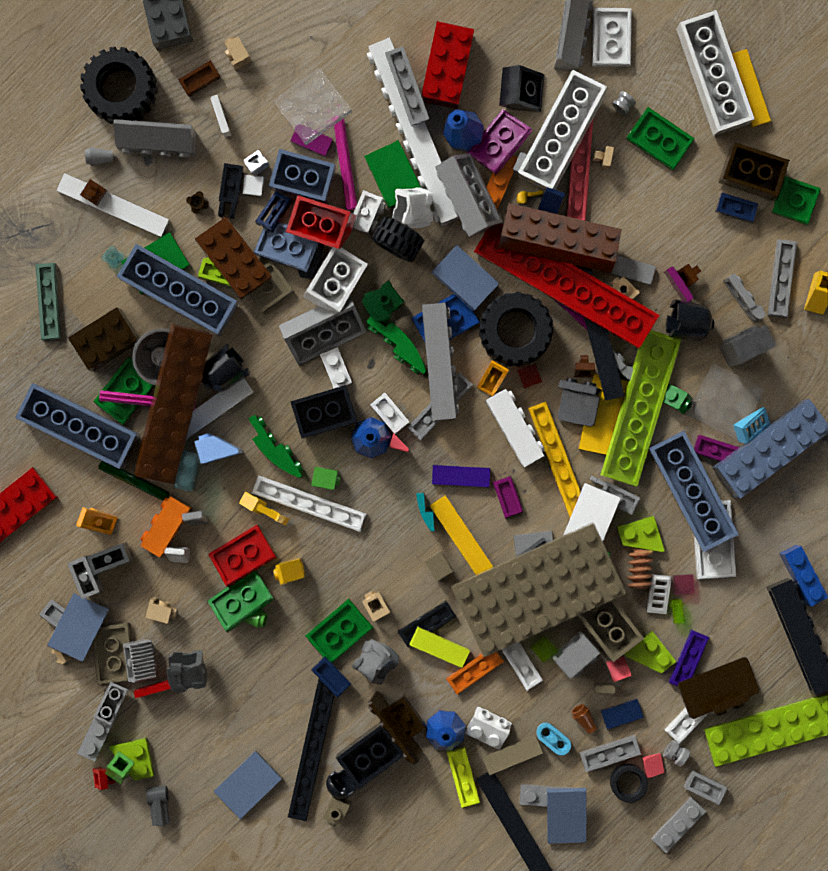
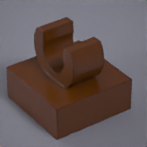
[80,179,108,206]
[677,264,701,287]
[574,355,595,377]

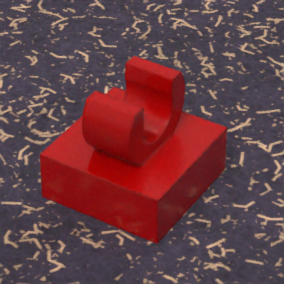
[93,767,115,790]

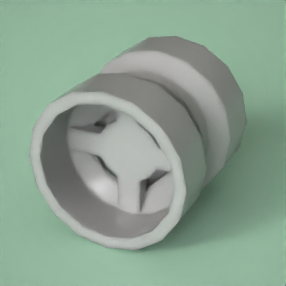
[663,740,690,767]

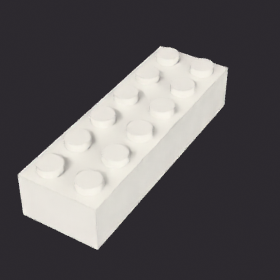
[676,10,754,136]
[518,70,607,190]

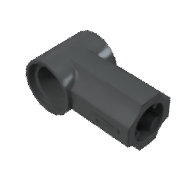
[146,786,170,826]

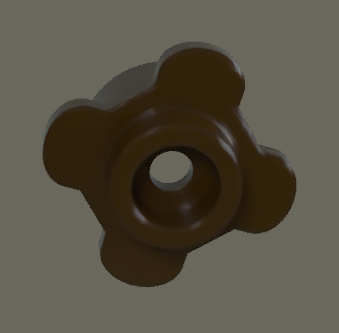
[186,191,209,214]

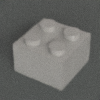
[552,632,600,679]

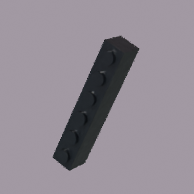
[766,578,828,696]

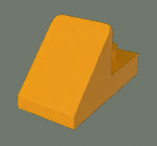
[76,507,118,535]

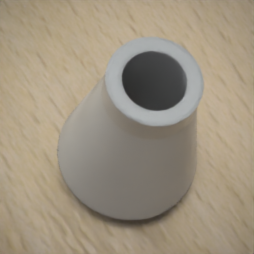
[85,147,113,166]

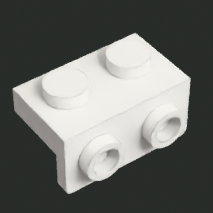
[353,190,386,235]
[465,707,512,750]

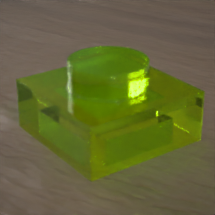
[530,636,558,663]

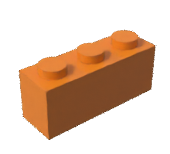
[140,496,193,558]

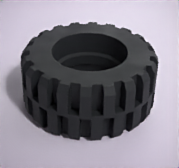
[80,47,158,124]
[479,292,554,367]

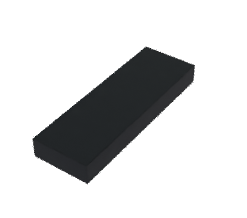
[398,600,456,647]

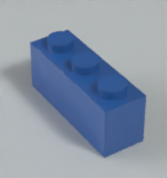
[779,545,828,607]

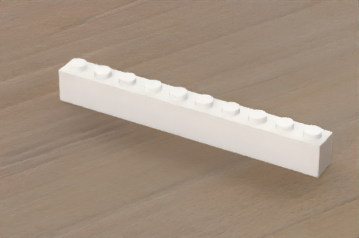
[367,37,460,226]

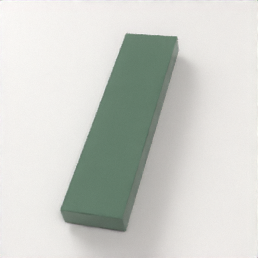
[35,263,62,341]

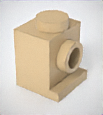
[224,37,251,70]
[609,276,640,299]
[362,590,390,622]
[145,597,177,624]

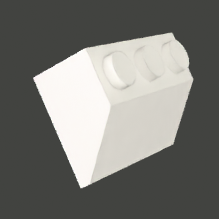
[303,247,368,313]

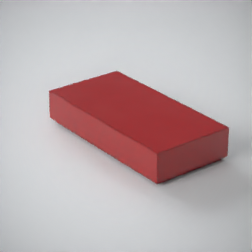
[134,680,171,699]

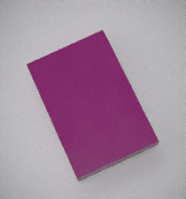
[466,109,532,175]

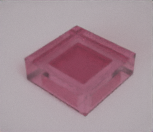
[673,574,695,595]

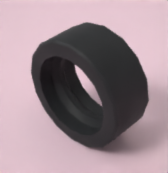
[610,763,648,803]

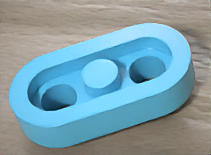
[536,722,571,755]

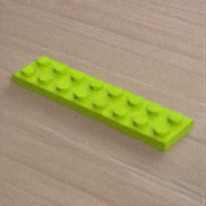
[600,330,681,487]
[703,693,828,767]

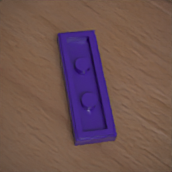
[432,465,490,487]
[668,629,709,686]

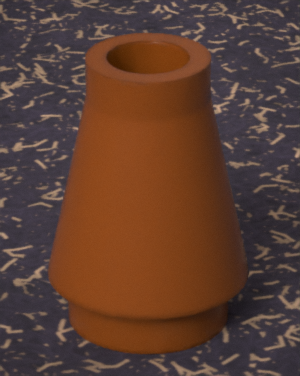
[571,704,597,734]

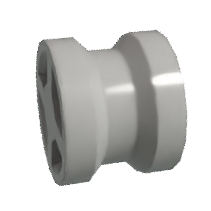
[612,91,636,115]

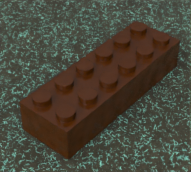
[498,203,622,273]

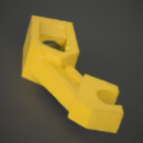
[239,491,289,525]

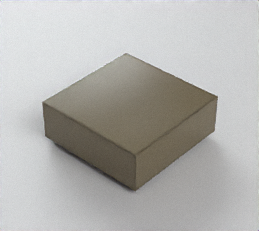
[593,682,615,694]

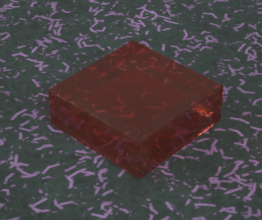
[517,364,542,389]

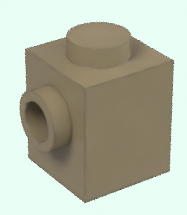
[323,796,351,827]

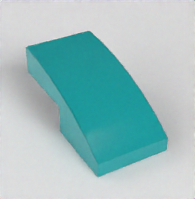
[416,493,434,531]

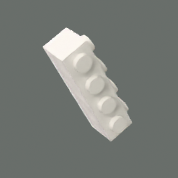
[485,389,545,467]

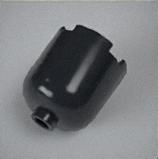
[666,299,715,341]
[201,344,250,392]

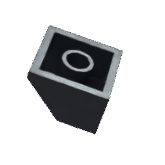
[499,65,545,112]

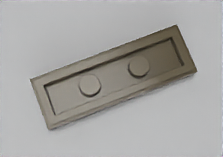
[482,735,543,776]

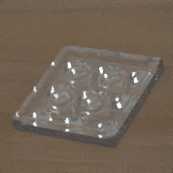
[273,68,352,145]
[686,363,765,441]

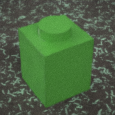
[311,467,341,490]
[105,751,135,784]

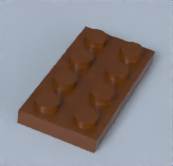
[195,217,272,300]

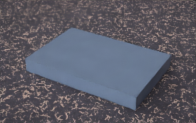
[254,221,318,272]
[431,245,499,312]
[47,593,109,662]
[214,750,282,819]
[547,788,586,844]

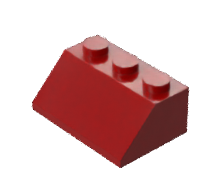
[286,195,356,249]

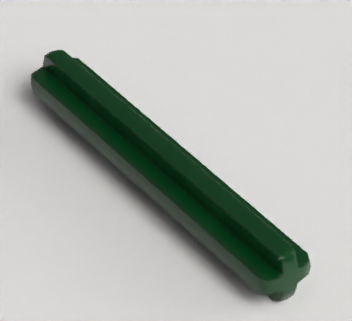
[98,461,169,501]

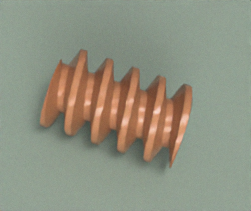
[627,549,653,589]

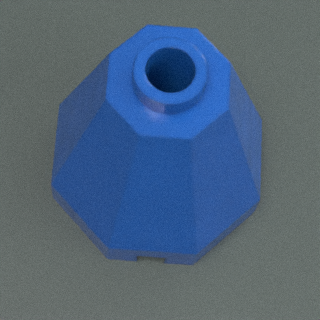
[443,110,484,151]
[350,417,392,458]
[426,710,465,751]

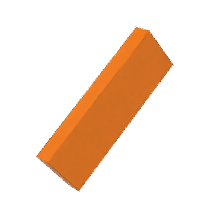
[446,652,504,695]

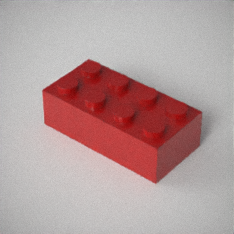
[421,21,474,109]

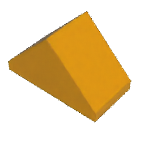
[476,360,509,396]

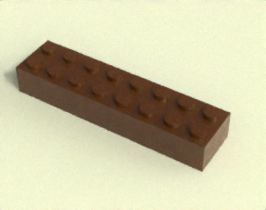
[134,323,213,484]

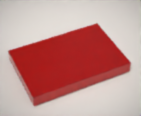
[208,524,277,587]

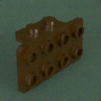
[678,657,759,719]
[368,691,427,765]

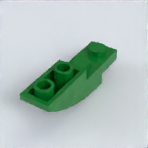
[366,316,426,375]
[248,415,304,478]

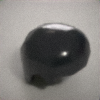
[326,770,357,800]

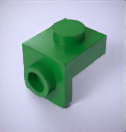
[663,384,693,415]

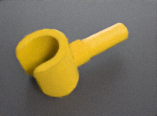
[517,190,543,204]

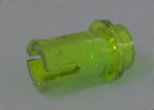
[669,599,685,624]

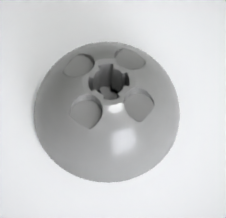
[132,329,170,385]

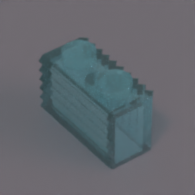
[174,450,201,492]

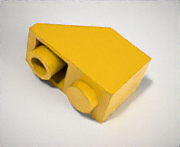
[804,270,828,315]
[273,558,306,585]

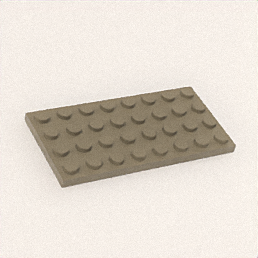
[451,522,626,657]

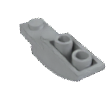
[77,682,128,762]

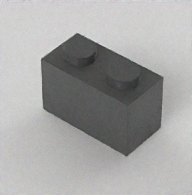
[87,542,134,575]

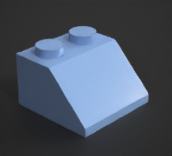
[195,433,243,464]

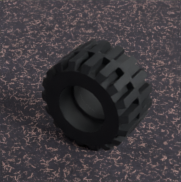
[371,217,425,262]

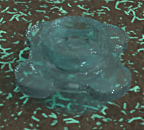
[101,246,124,269]

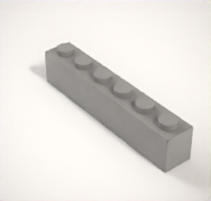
[422,303,459,421]

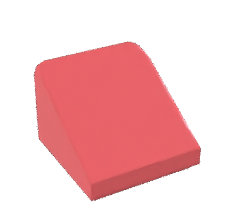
[390,433,409,452]
[606,656,632,682]
[642,753,664,778]

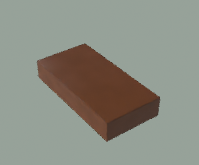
[178,60,221,97]

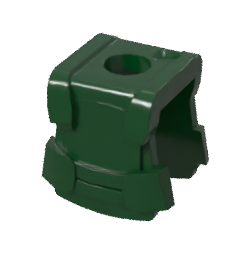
[362,280,406,324]

